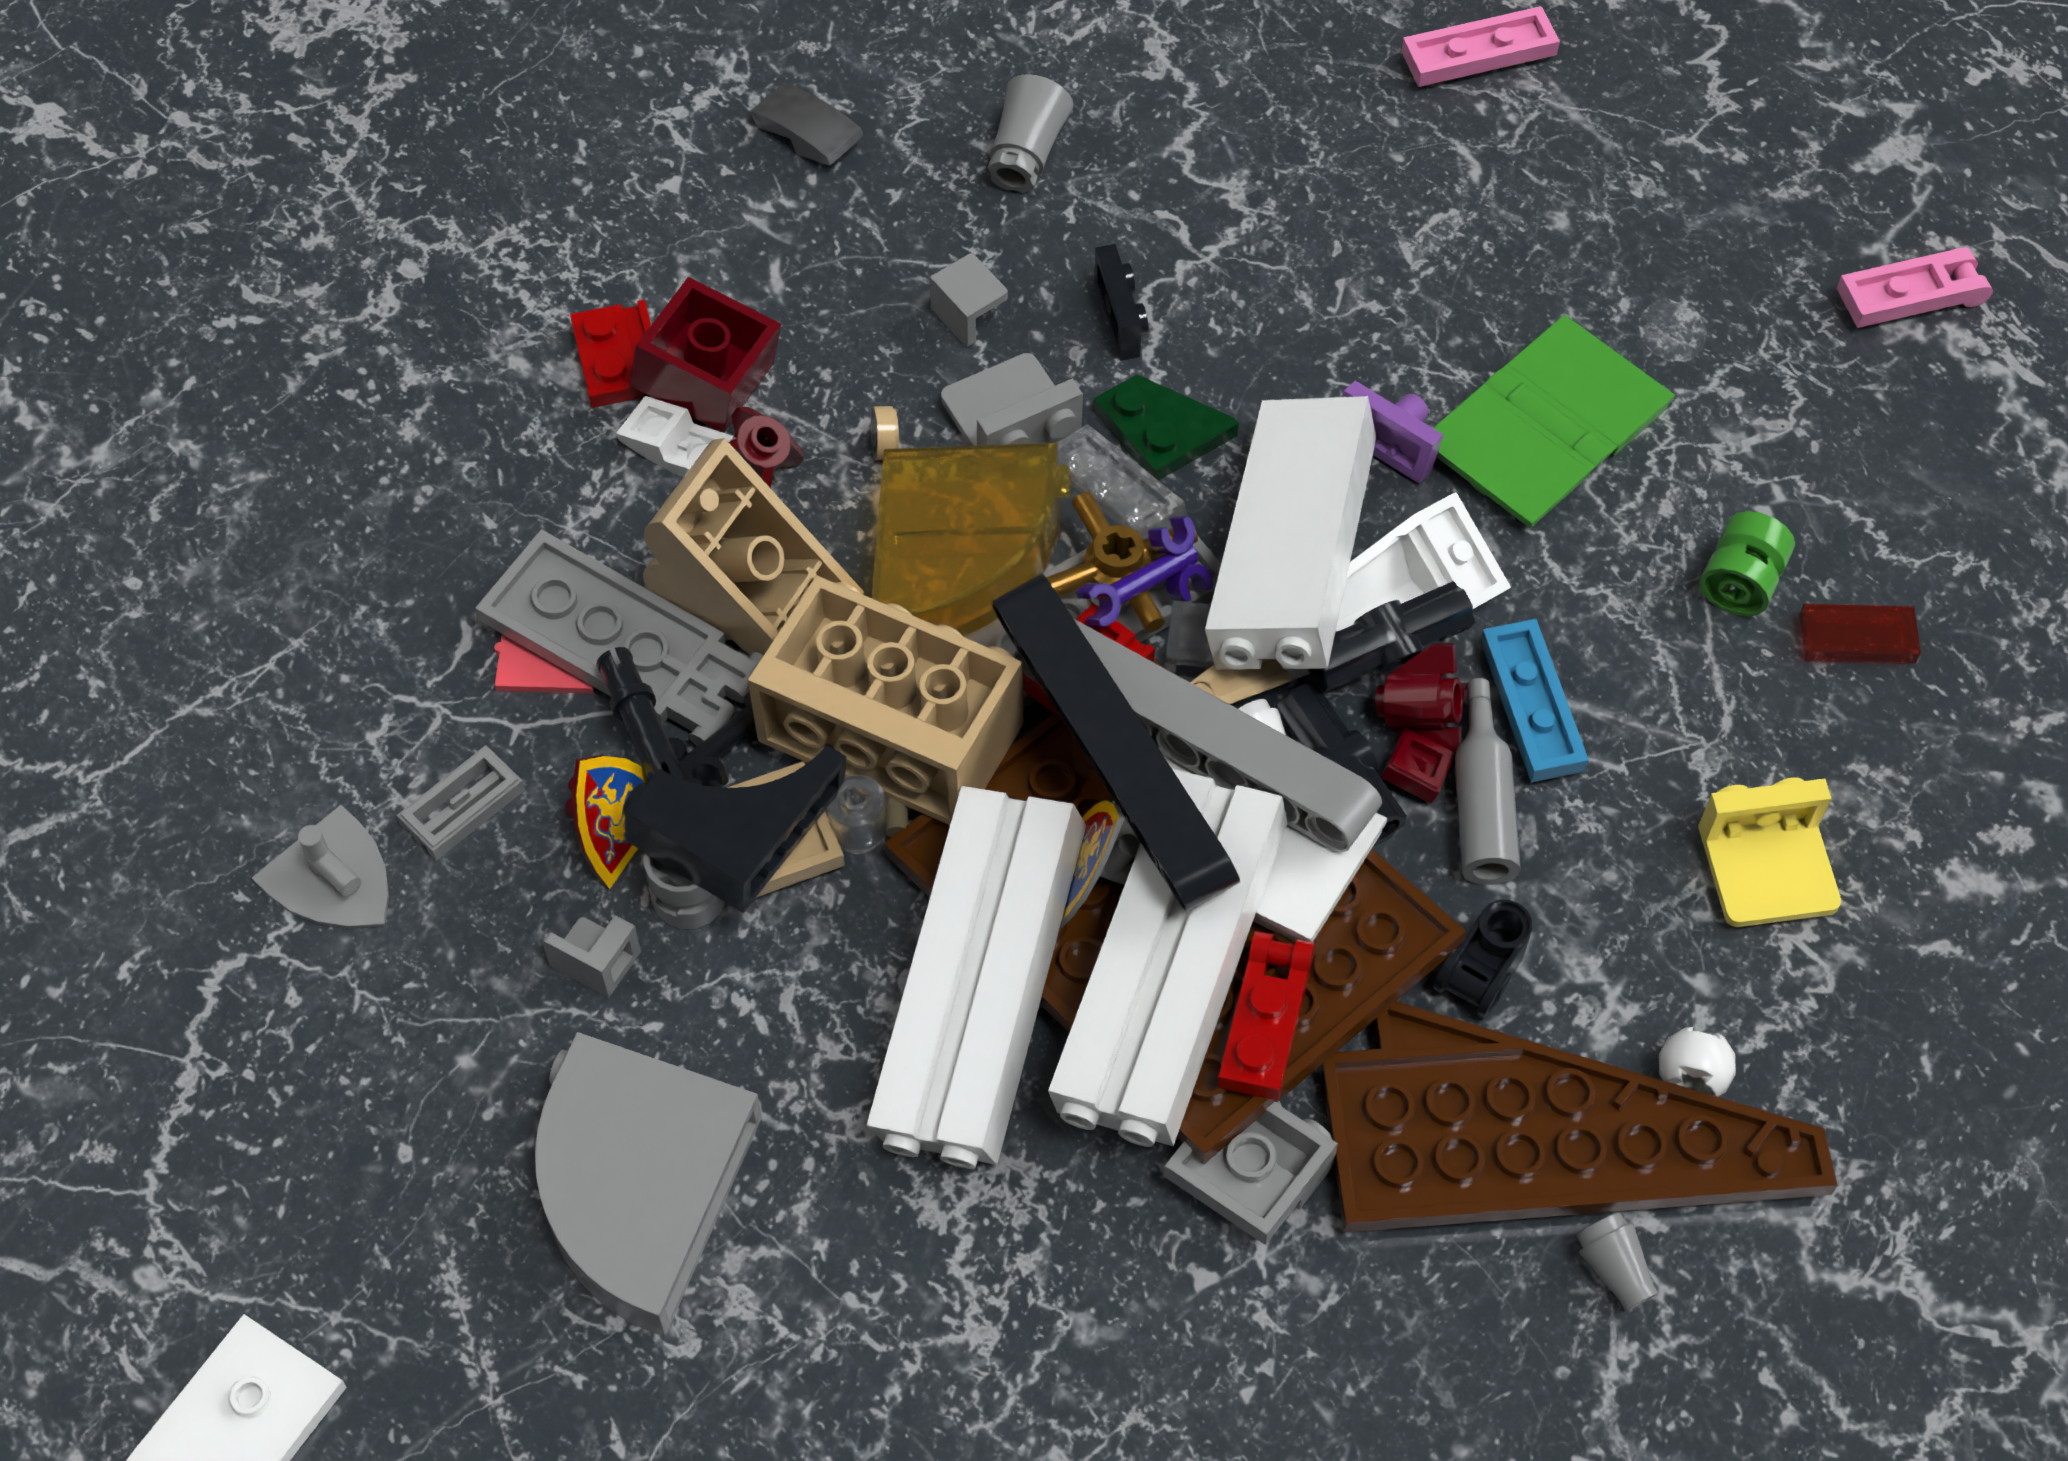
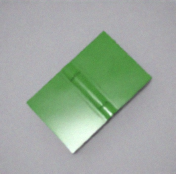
[1434,314,1675,528]

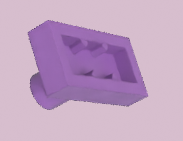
[1342,380,1444,484]

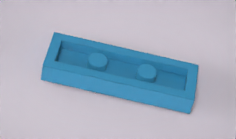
[1480,619,1589,783]

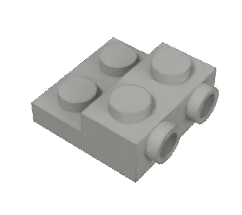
[1164,1101,1338,1245]

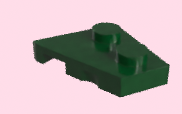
[1093,374,1239,483]

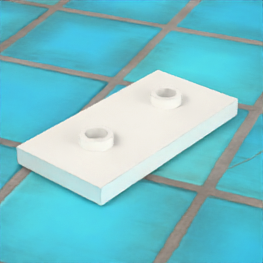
[126,1314,347,1461]

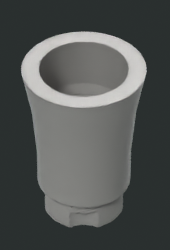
[988,74,1073,193]

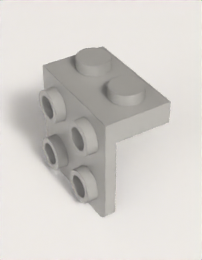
[941,353,1083,473]

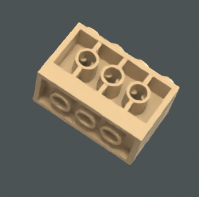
[748,575,1024,825]

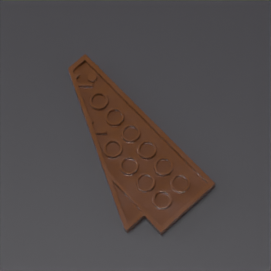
[1320,1001,1838,1233]

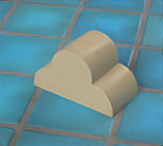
[643,438,864,656]

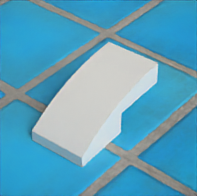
[616,396,733,477]

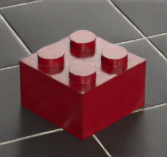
[630,277,782,433]

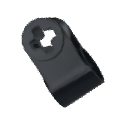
[1433,900,1533,1019]

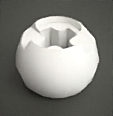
[1659,1027,1736,1097]

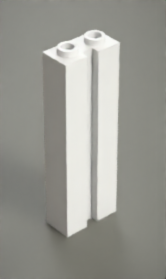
[1205,396,1376,670]
[1048,769,1288,1147]
[866,786,1086,1169]

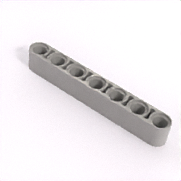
[1014,619,1382,852]

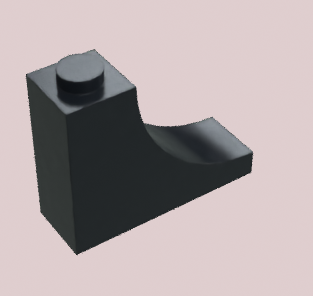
[622,745,847,913]

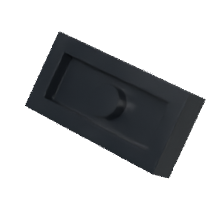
[1094,244,1149,361]

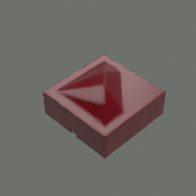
[1381,727,1456,804]

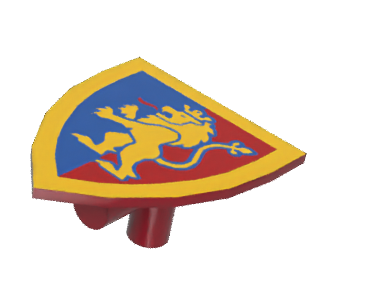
[565,755,649,889]

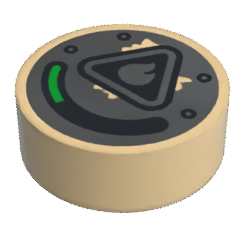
[871,406,899,460]

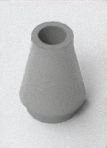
[1576,1212,1659,1311]

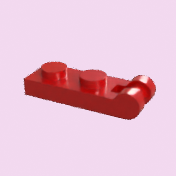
[1218,931,1315,1101]

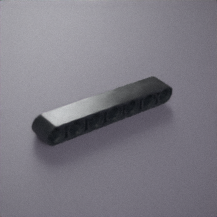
[991,573,1240,913]

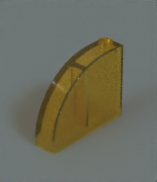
[872,443,1071,636]

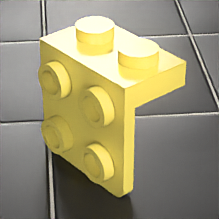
[1698,778,1841,927]

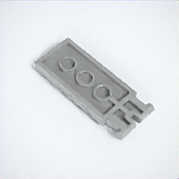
[475,529,764,746]

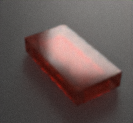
[1799,604,1921,664]

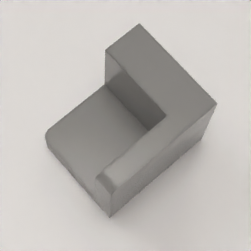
[930,252,1008,347]
[543,915,641,998]

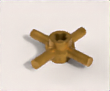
[1046,492,1198,633]

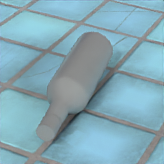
[1454,678,1521,885]

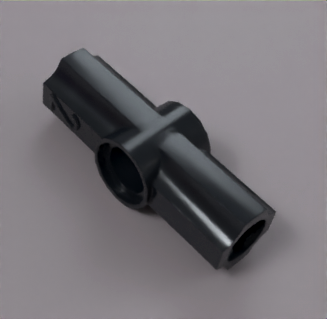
[1307,581,1475,693]
[1275,683,1407,846]

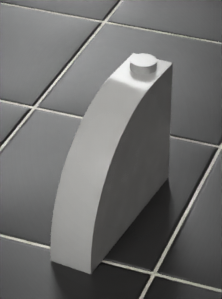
[535,1032,762,1337]

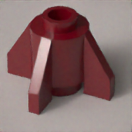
[729,407,804,489]
[1376,643,1467,755]

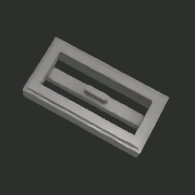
[397,745,525,861]

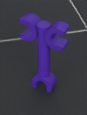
[1076,516,1213,626]

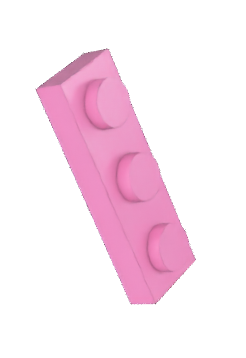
[1401,6,1560,87]

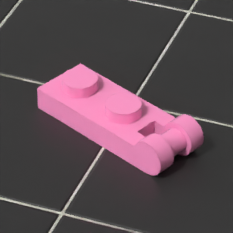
[1836,248,1993,328]

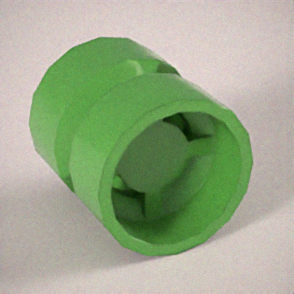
[1699,511,1795,617]

